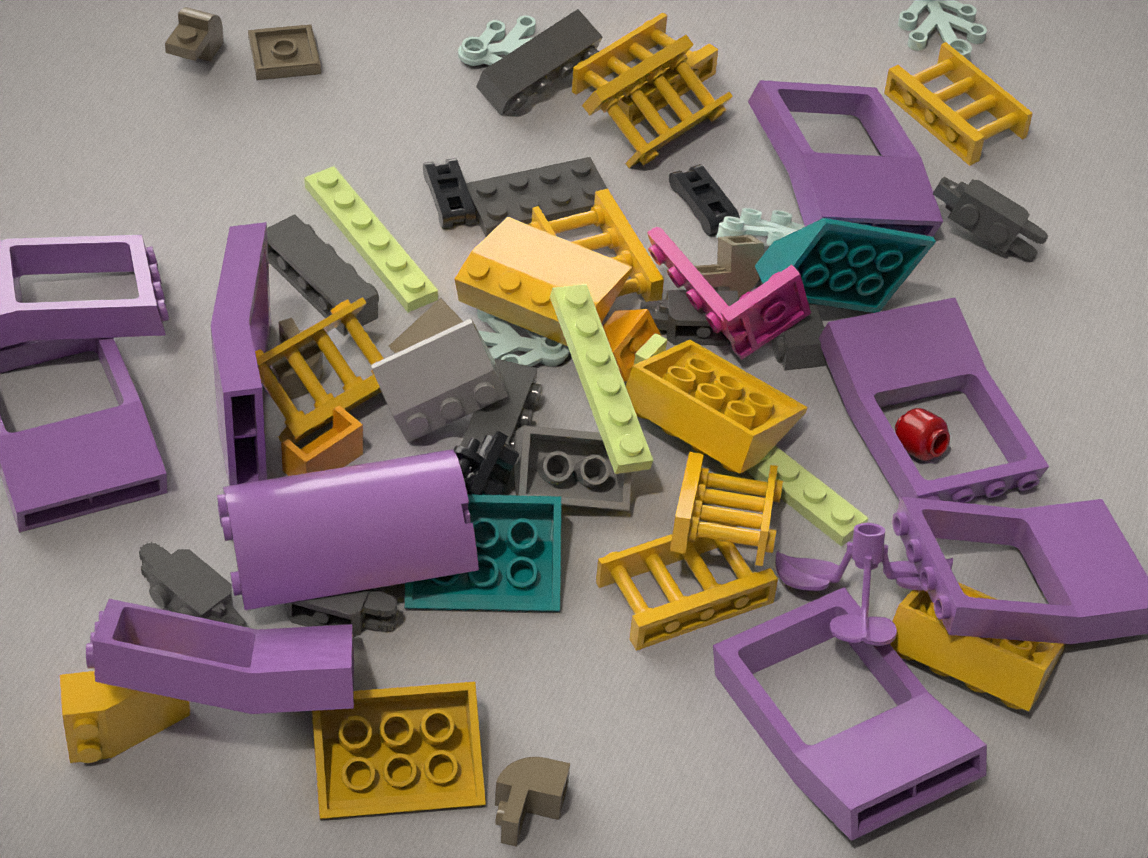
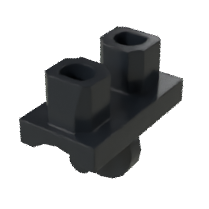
[453,431,519,495]

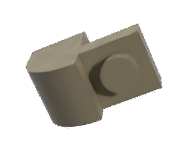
[165,7,224,62]
[695,235,764,298]
[268,317,323,400]
[495,757,570,847]

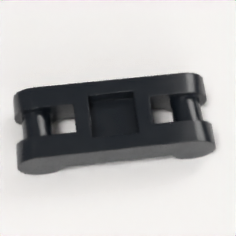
[423,158,476,228]
[669,164,740,235]

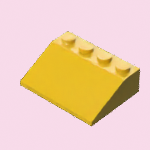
[454,217,633,346]
[626,339,808,474]
[890,582,1066,711]
[311,681,486,819]

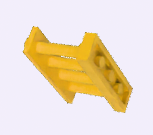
[572,13,718,126]
[582,35,733,168]
[884,42,1033,166]
[528,188,664,302]
[255,297,384,444]
[670,452,783,566]
[596,521,778,651]

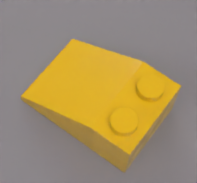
[60,671,191,763]

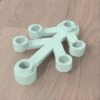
[898,0,987,60]
[458,15,536,66]
[717,208,805,246]
[477,309,569,367]

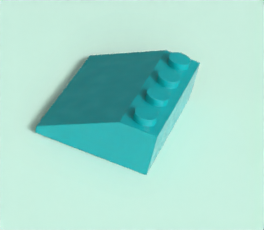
[755,218,936,313]
[404,495,561,612]

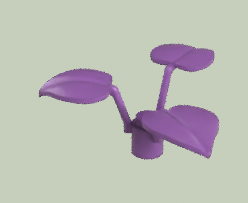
[775,523,953,646]

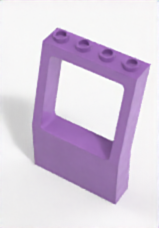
[748,80,943,237]
[210,222,272,486]
[0,235,170,348]
[818,297,1049,503]
[0,338,167,533]
[892,496,1148,644]
[713,587,987,841]
[86,599,354,714]

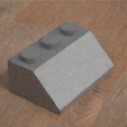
[371,318,508,443]
[513,425,632,511]

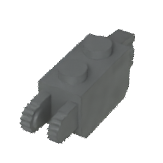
[933,177,1048,261]
[640,290,740,346]
[139,542,246,627]
[285,588,397,638]

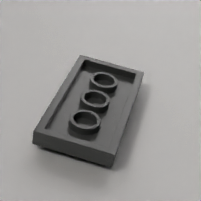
[466,157,607,237]

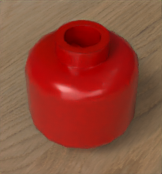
[895,408,950,461]

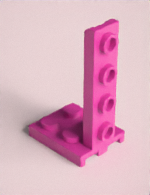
[647,227,811,360]

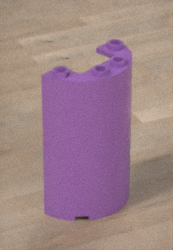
[217,449,479,610]

